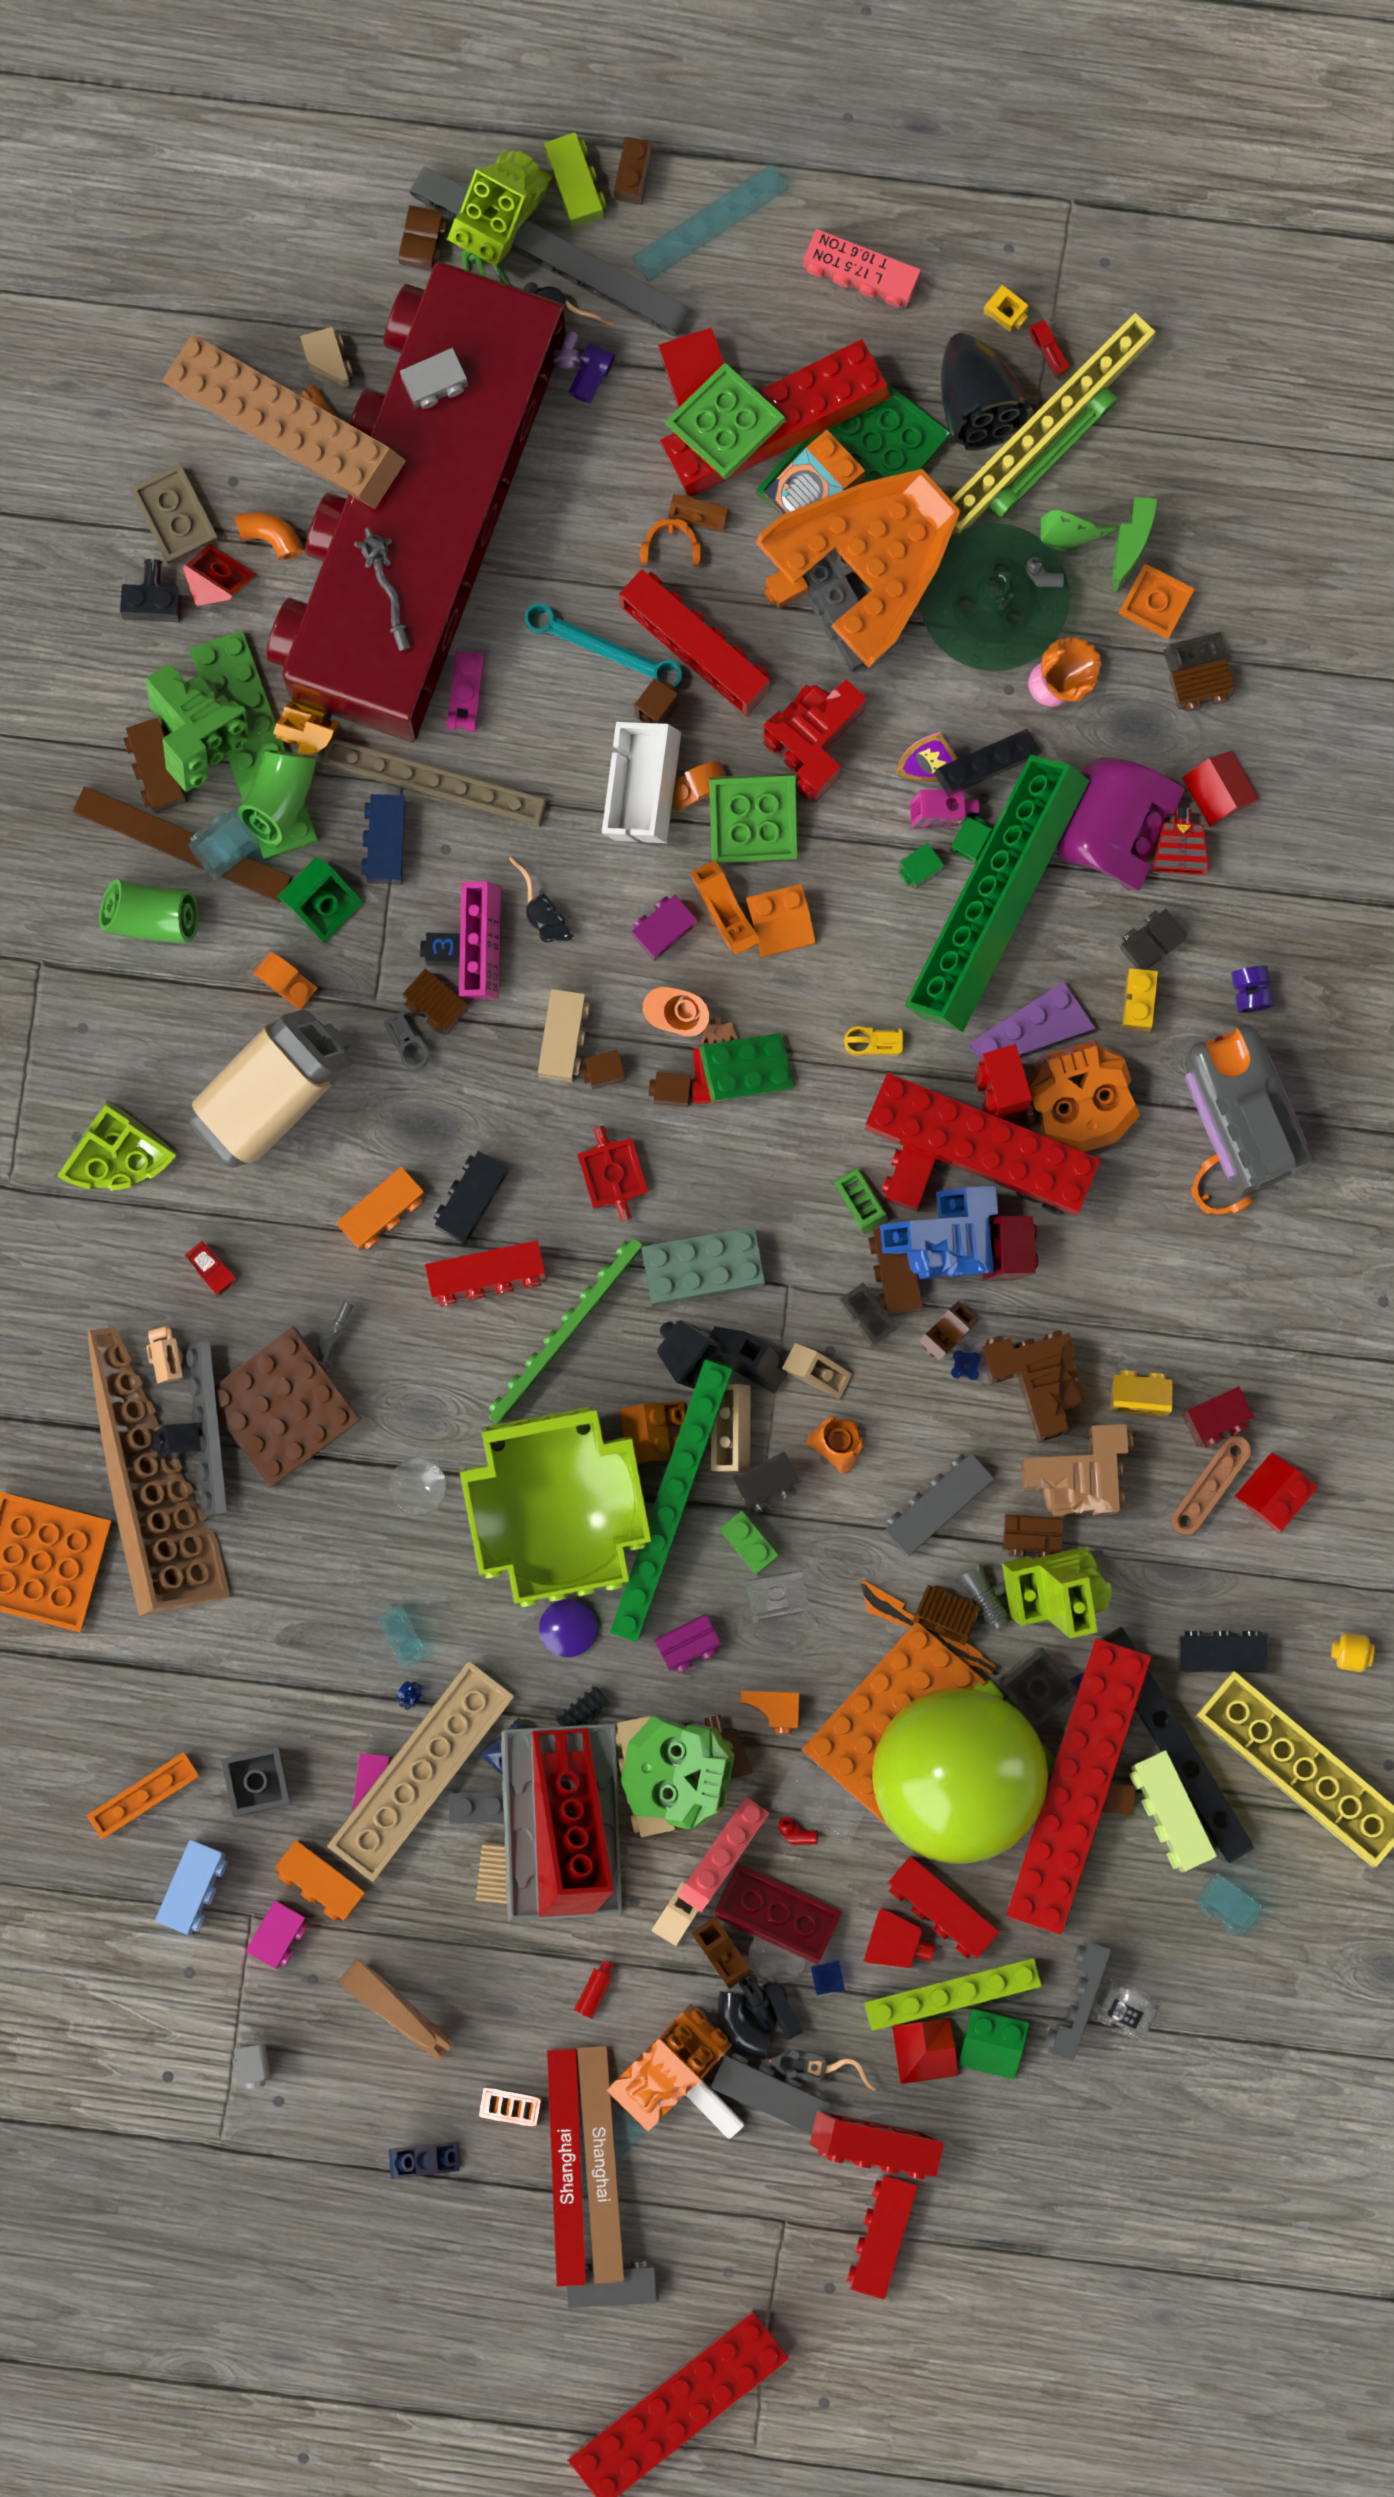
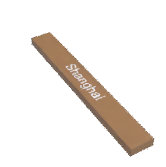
[577,2046,624,2284]

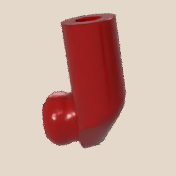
[778,1816,818,1845]

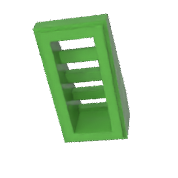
[834,1168,888,1234]

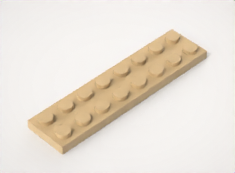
[326,1661,514,1882]

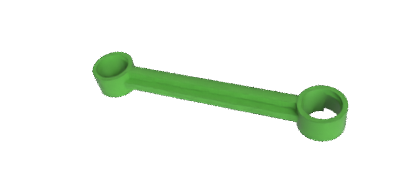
[989,387,1118,518]

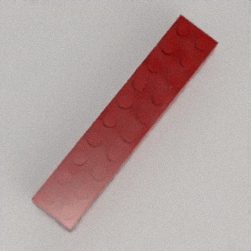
[1006,1638,1153,1935]

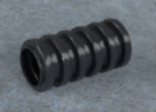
[555,1685,610,1727]

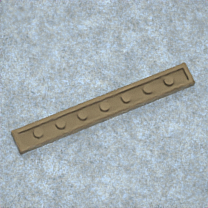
[321,738,547,827]

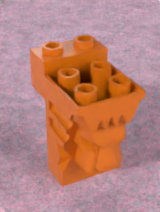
[607,2004,732,2131]

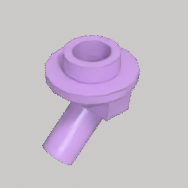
[553,332,581,369]

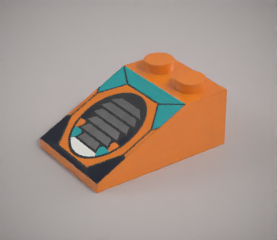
[764,430,865,514]

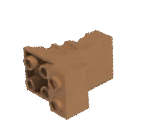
[1021,1424,1133,1517]

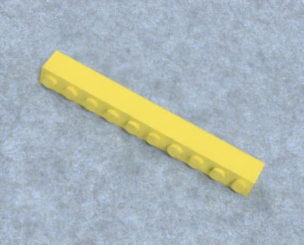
[950,313,1155,538]

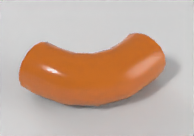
[234,511,305,561]

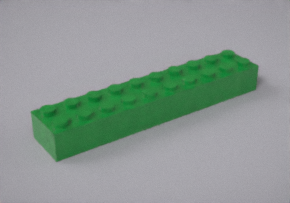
[904,755,1090,1032]

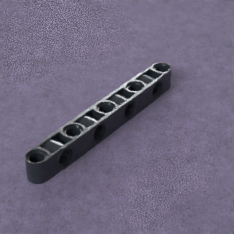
[1100,1626,1255,1864]

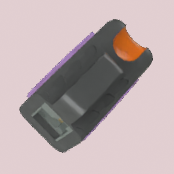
[1184,1025,1314,1197]

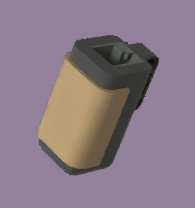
[188,1010,353,1168]

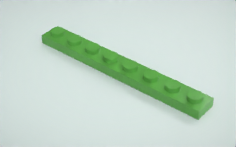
[488,1238,643,1424]

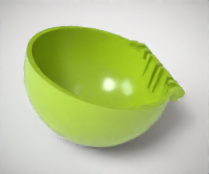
[873,1679,1056,1864]

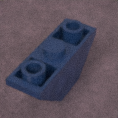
[389,2142,460,2179]

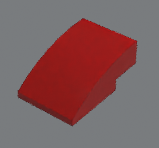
[658,327,724,409]

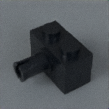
[120,559,181,623]

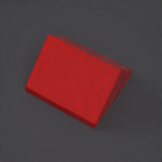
[1181,751,1259,827]

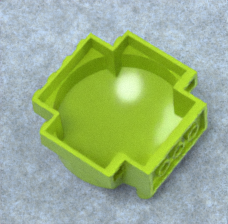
[459,1405,651,1607]

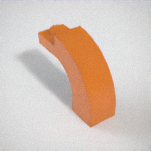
[690,860,760,955]

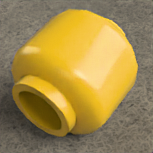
[1331,1633,1375,1672]

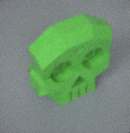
[621,1715,735,1830]

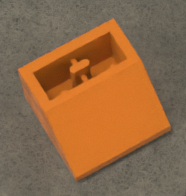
[619,1401,686,1466]

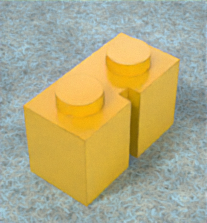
[1121,968,1158,1033]

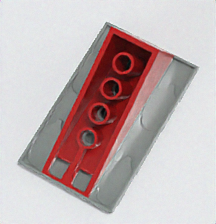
[501,1724,622,1922]

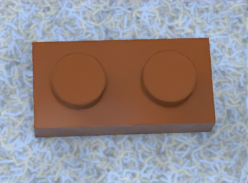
[668,493,728,532]

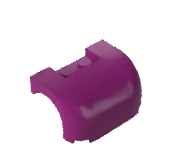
[1057,757,1185,891]

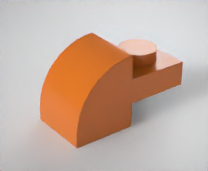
[672,761,727,812]
[252,951,317,1010]

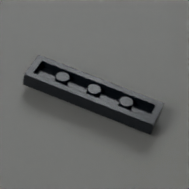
[934,729,1041,797]

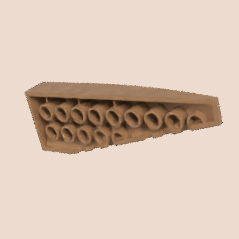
[87,1327,230,1617]

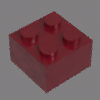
[982,1216,1039,1281]
[1182,1386,1254,1448]

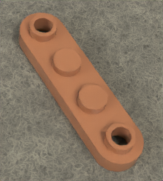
[1171,1436,1251,1536]

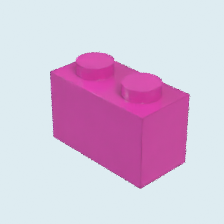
[245,1900,308,1969]

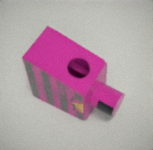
[910,790,979,829]

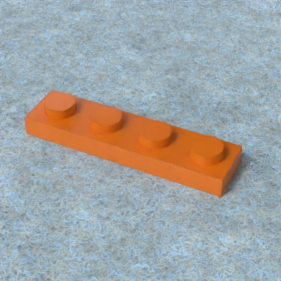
[86,1752,200,1840]

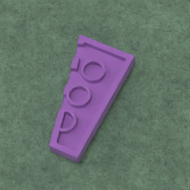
[969,981,1095,1062]

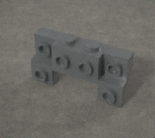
[803,549,905,671]

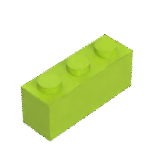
[544,132,606,228]

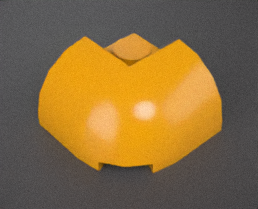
[273,700,339,755]

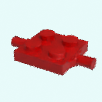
[577,1125,648,1222]

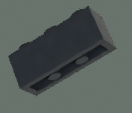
[433,1151,509,1245]
[1178,1630,1268,1672]

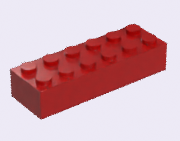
[619,569,770,717]

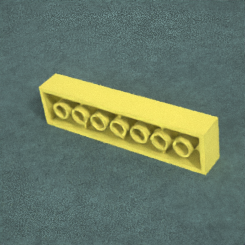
[1194,1671,1394,1868]

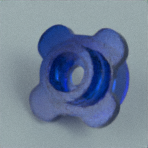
[951,1350,981,1380]
[396,1681,422,1710]

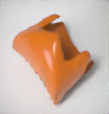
[805,1416,863,1474]

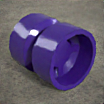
[1231,966,1274,1013]

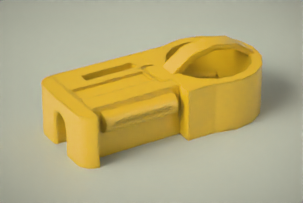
[844,1026,903,1057]

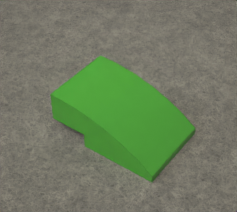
[1111,497,1157,593]

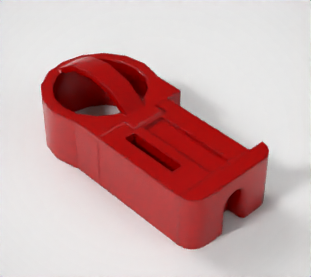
[1029,319,1069,378]

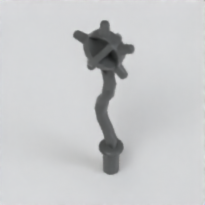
[354,527,411,651]

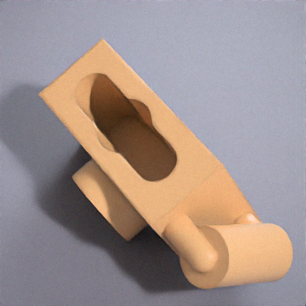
[146,1326,183,1384]

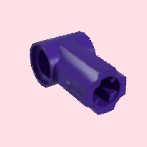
[569,343,615,404]

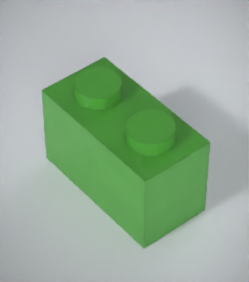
[719,1511,779,1575]

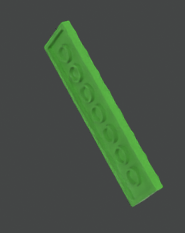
[189,630,318,860]

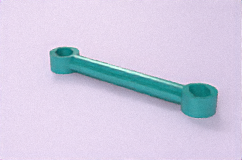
[525,603,682,689]

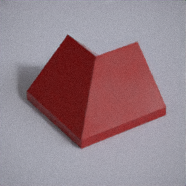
[183,544,256,606]
[892,2018,958,2084]

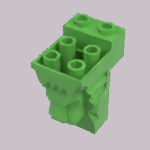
[146,663,249,792]

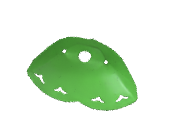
[1041,510,1120,552]

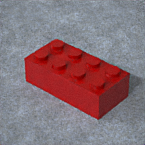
[974,1044,1032,1121]
[425,1240,546,1307]
[809,2110,944,2180]

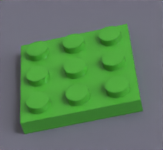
[665,363,786,480]
[709,773,797,863]

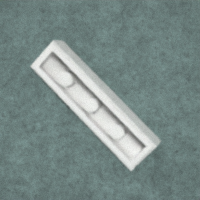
[686,2080,744,2138]

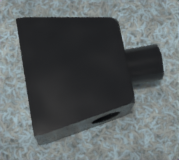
[657,1320,726,1389]

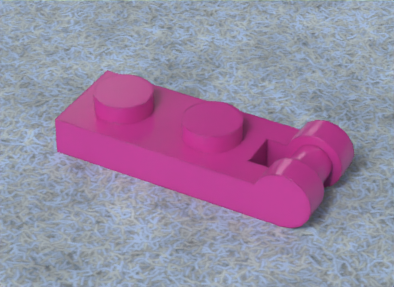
[447,651,484,732]

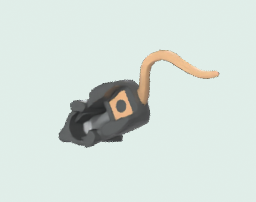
[769,2050,876,2091]

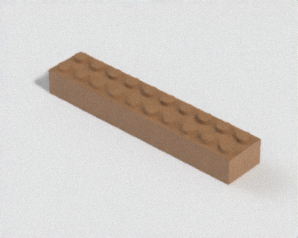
[162,334,406,509]

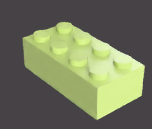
[1128,1750,1217,1872]

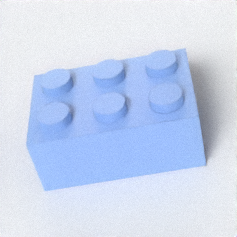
[155,1840,229,1935]

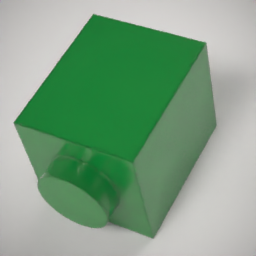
[950,816,992,864]
[898,842,944,890]

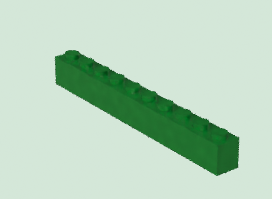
[609,1358,734,1643]

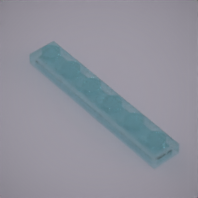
[632,164,787,282]

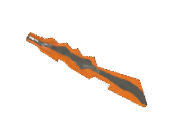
[861,1581,997,1675]

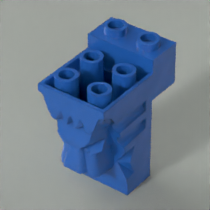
[880,1185,999,1279]

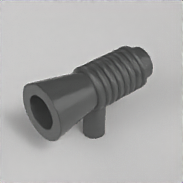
[957,1564,1009,1630]

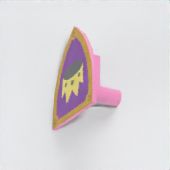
[895,731,958,782]

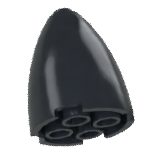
[941,333,1033,451]

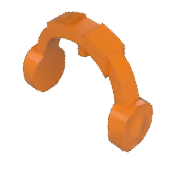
[639,518,702,566]
[1191,1154,1253,1215]

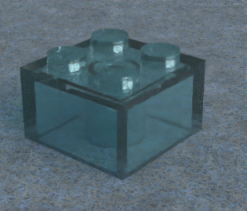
[188,810,258,882]

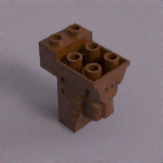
[980,1330,1086,1443]

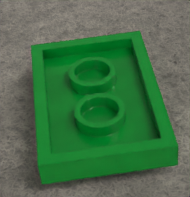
[699,1033,794,1103]

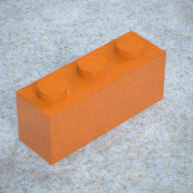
[336,1166,425,1251]
[275,1840,366,1922]

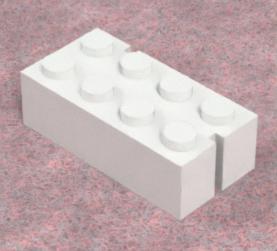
[602,722,681,843]

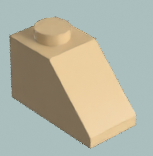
[782,1343,852,1400]

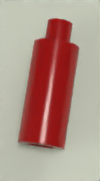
[574,1960,613,2019]

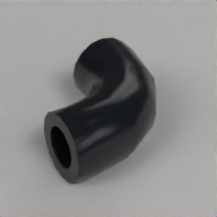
[718,1991,771,2060]

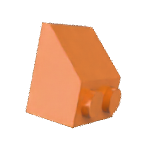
[746,884,816,958]

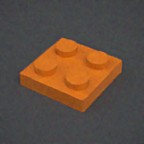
[1118,563,1195,640]

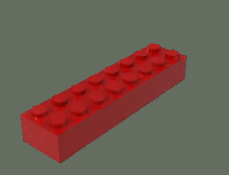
[660,338,890,497]
[864,1072,1101,1216]
[567,2310,789,2497]

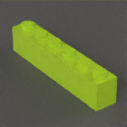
[864,1958,1042,2031]

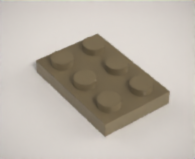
[130,463,218,564]

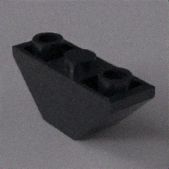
[710,1326,788,1394]

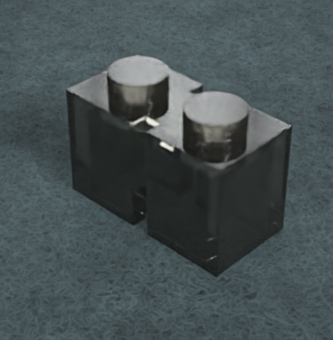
[1120,908,1188,970]
[839,1282,897,1349]

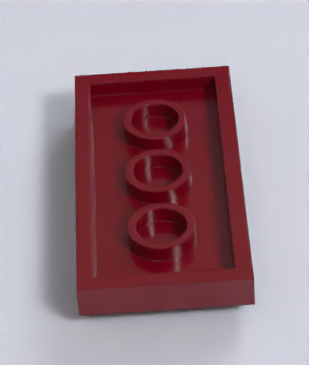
[713,1863,842,1965]

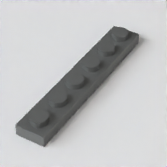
[186,1342,227,1517]

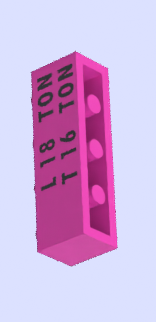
[459,881,501,1000]

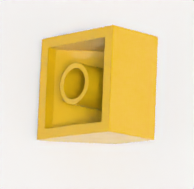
[1110,1370,1172,1417]

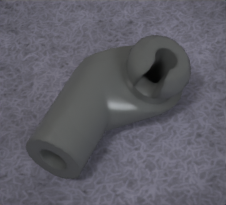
[1025,557,1064,587]

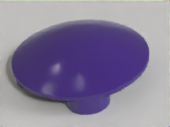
[539,1599,597,1657]

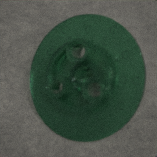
[919,523,1070,671]

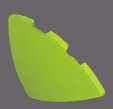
[57,1100,177,1191]

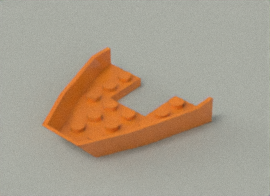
[755,469,960,669]

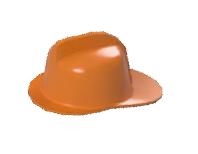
[643,986,710,1037]

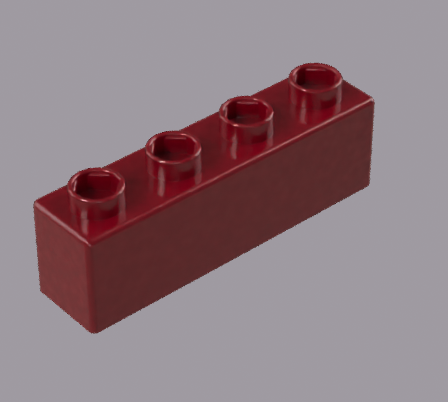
[266,262,566,743]

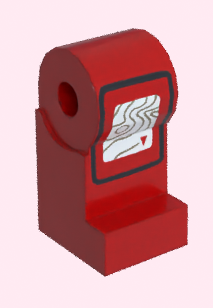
[185,1241,238,1297]

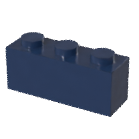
[361,794,406,885]

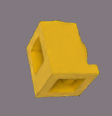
[983,285,1029,332]

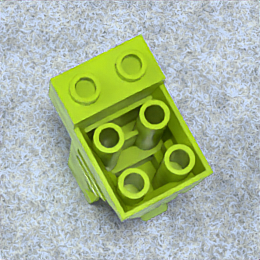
[447,149,553,266]
[1002,1546,1113,1639]

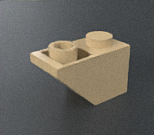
[300,327,353,388]
[651,1881,698,1946]

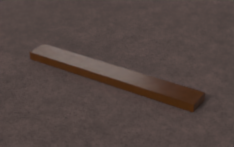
[72,786,291,904]

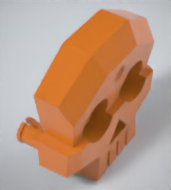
[1027,1039,1140,1152]

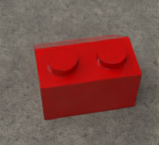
[1234,1453,1318,1534]

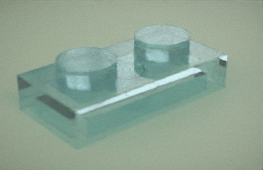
[376,1604,427,1669]

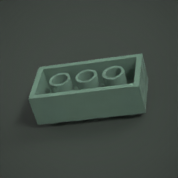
[641,1226,765,1307]

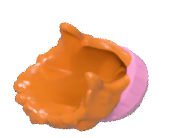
[1028,637,1102,707]

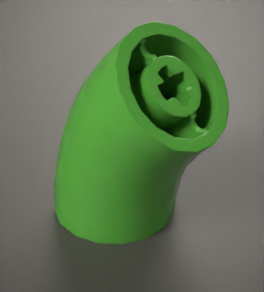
[238,750,317,845]
[99,879,199,943]

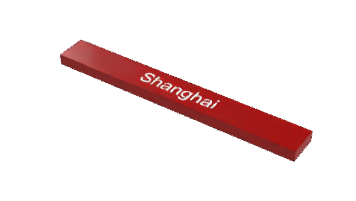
[547,2049,586,2287]

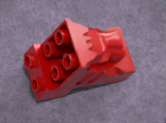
[762,679,867,802]

